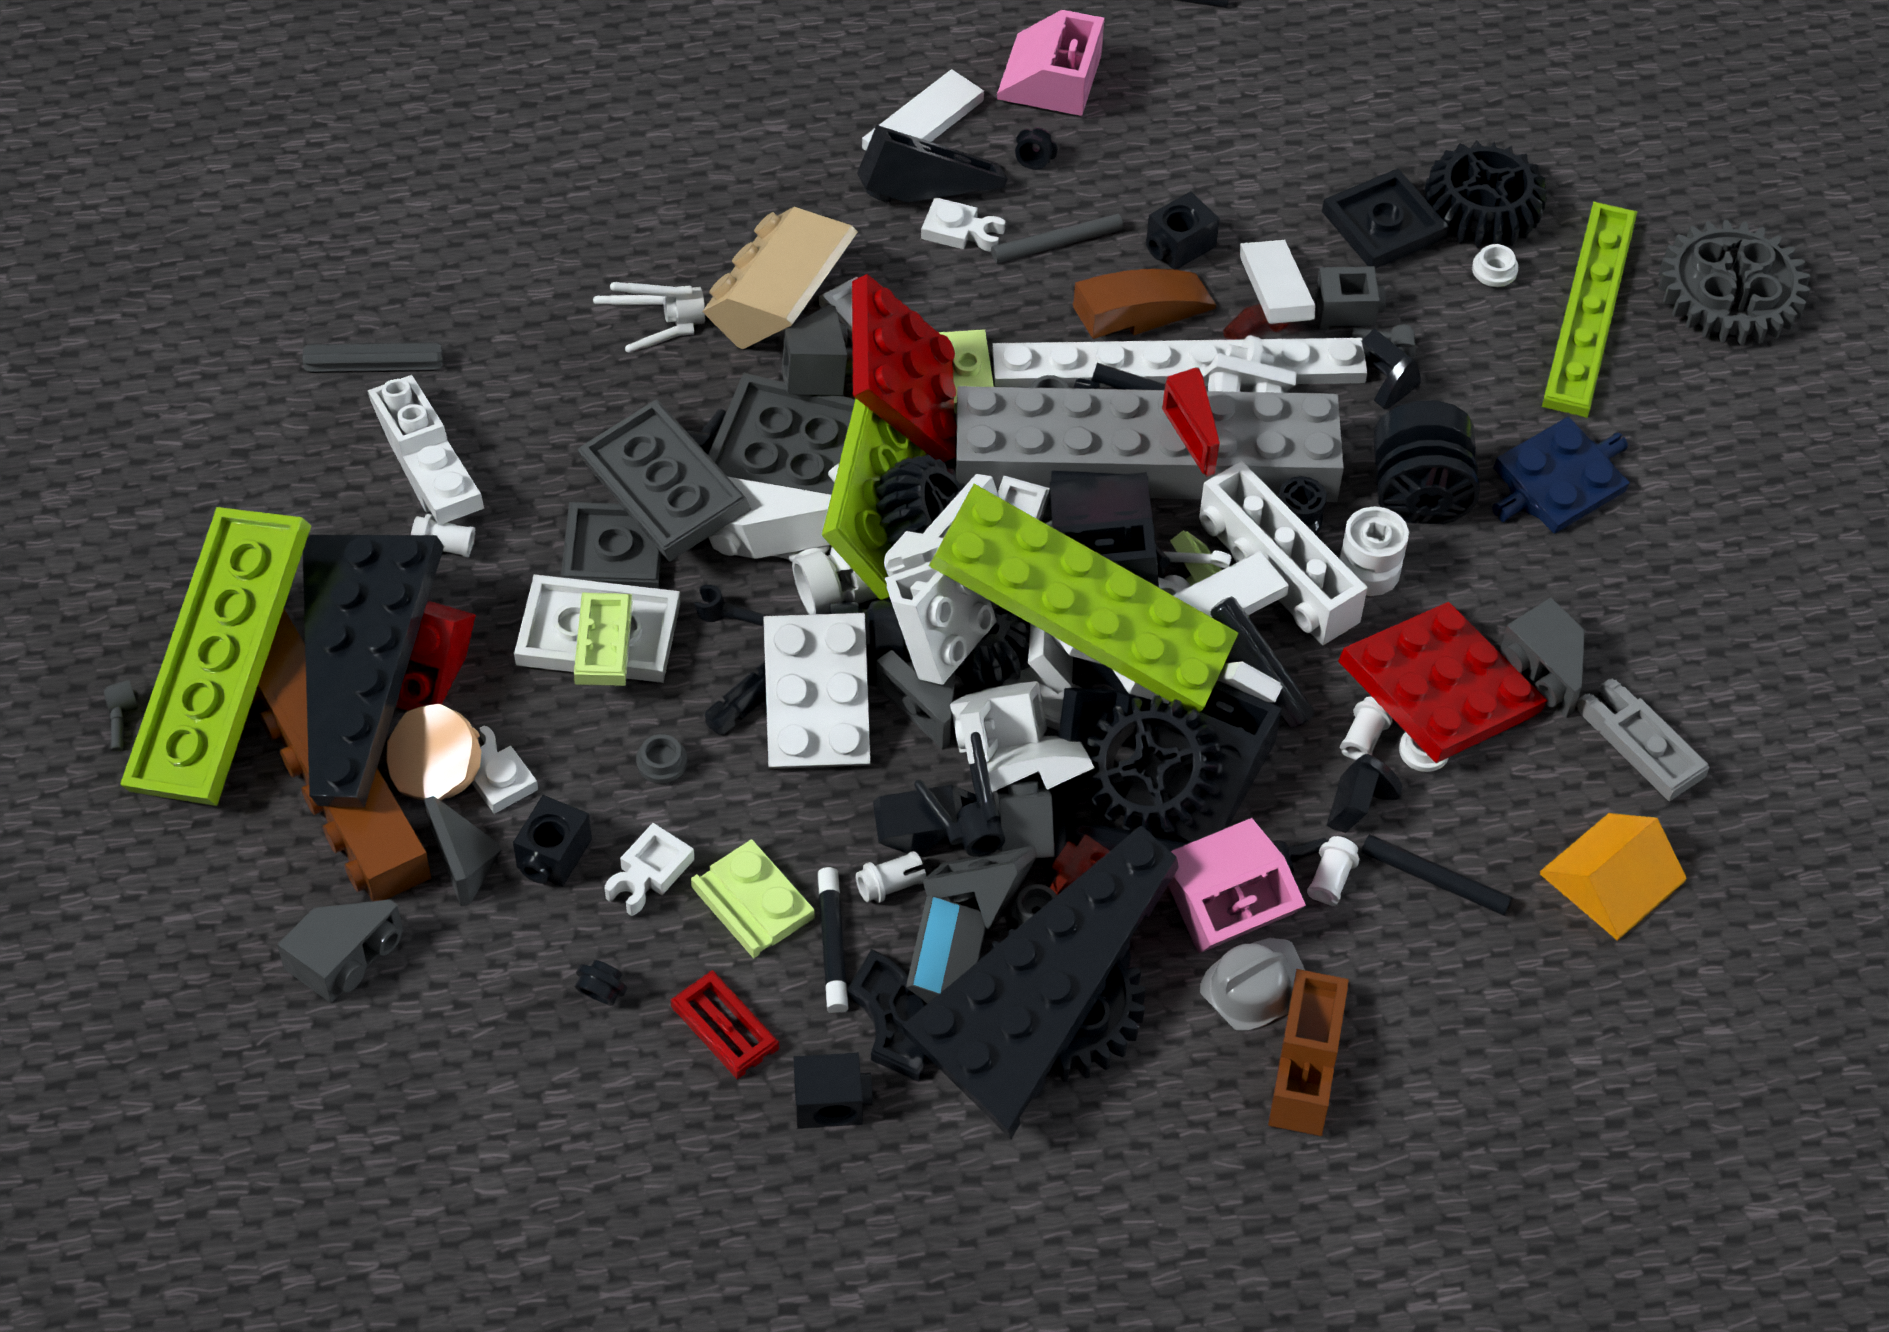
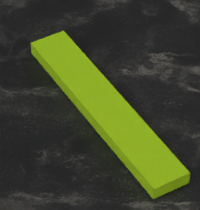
[1542,201,1637,418]

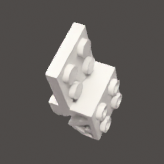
[884,474,999,685]

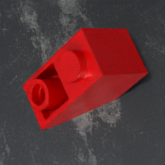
[396,601,476,711]

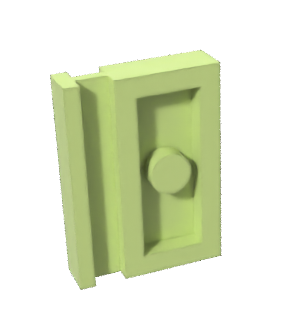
[691,839,815,958]

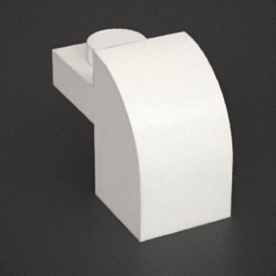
[950,681,1047,764]

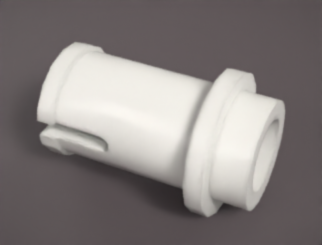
[411,514,475,558]
[1340,697,1392,760]
[1307,836,1360,906]
[856,851,926,903]

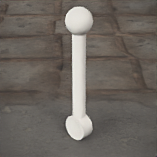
[1157,551,1232,568]

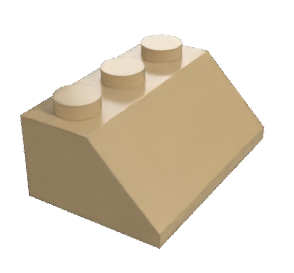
[702,207,858,349]

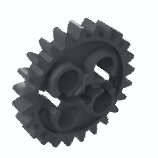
[1658,220,1811,345]

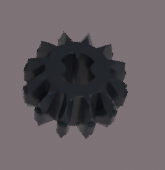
[955,608,1030,690]

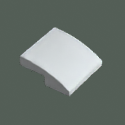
[986,736,1094,792]

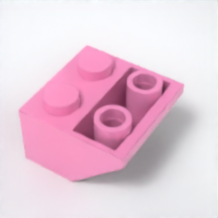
[997,10,1104,116]
[1168,818,1306,954]

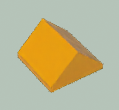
[1540,813,1687,941]

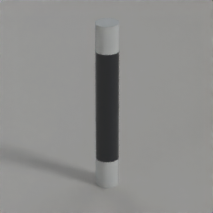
[818,867,848,1013]

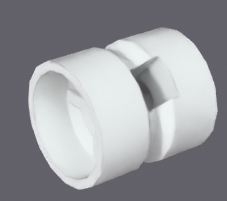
[1340,506,1409,596]
[792,547,878,615]

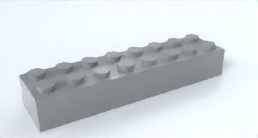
[956,386,1344,502]

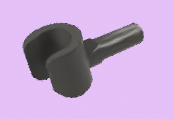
[1352,324,1416,359]
[104,680,138,751]

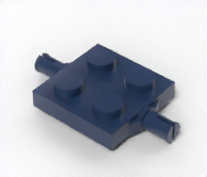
[1492,416,1630,534]

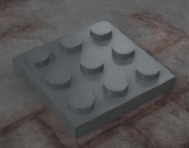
[708,373,855,495]

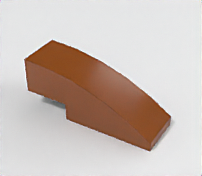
[1073,268,1216,339]
[1268,969,1349,1136]

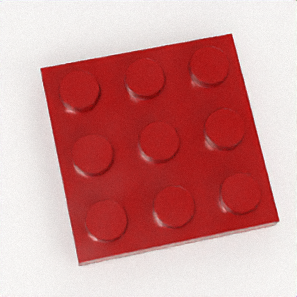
[852,274,957,462]
[1338,602,1547,763]

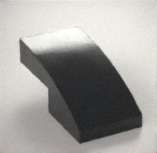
[1058,688,1168,746]

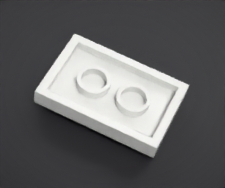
[514,574,681,683]
[764,613,870,769]

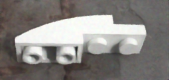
[367,375,484,525]

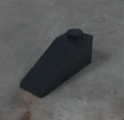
[857,125,1008,202]

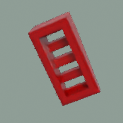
[1162,367,1220,477]

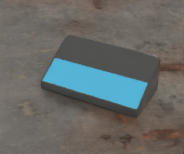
[906,895,986,1003]

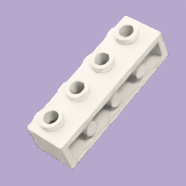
[1199,461,1368,646]

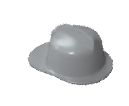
[1200,938,1305,1031]

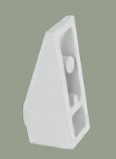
[709,477,831,559]

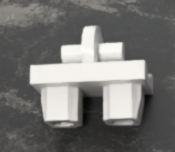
[1200,335,1297,393]

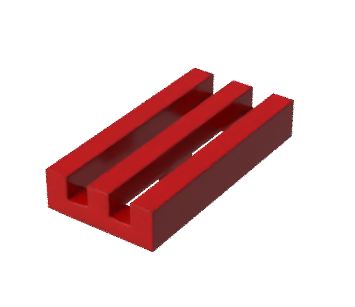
[670,970,779,1080]

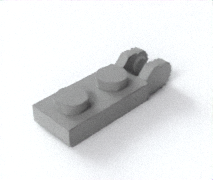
[1576,678,1710,802]

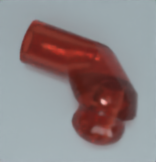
[1223,303,1291,340]

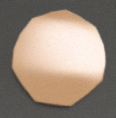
[387,704,481,801]

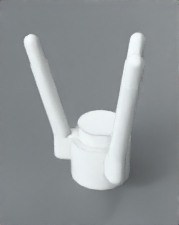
[593,282,705,353]

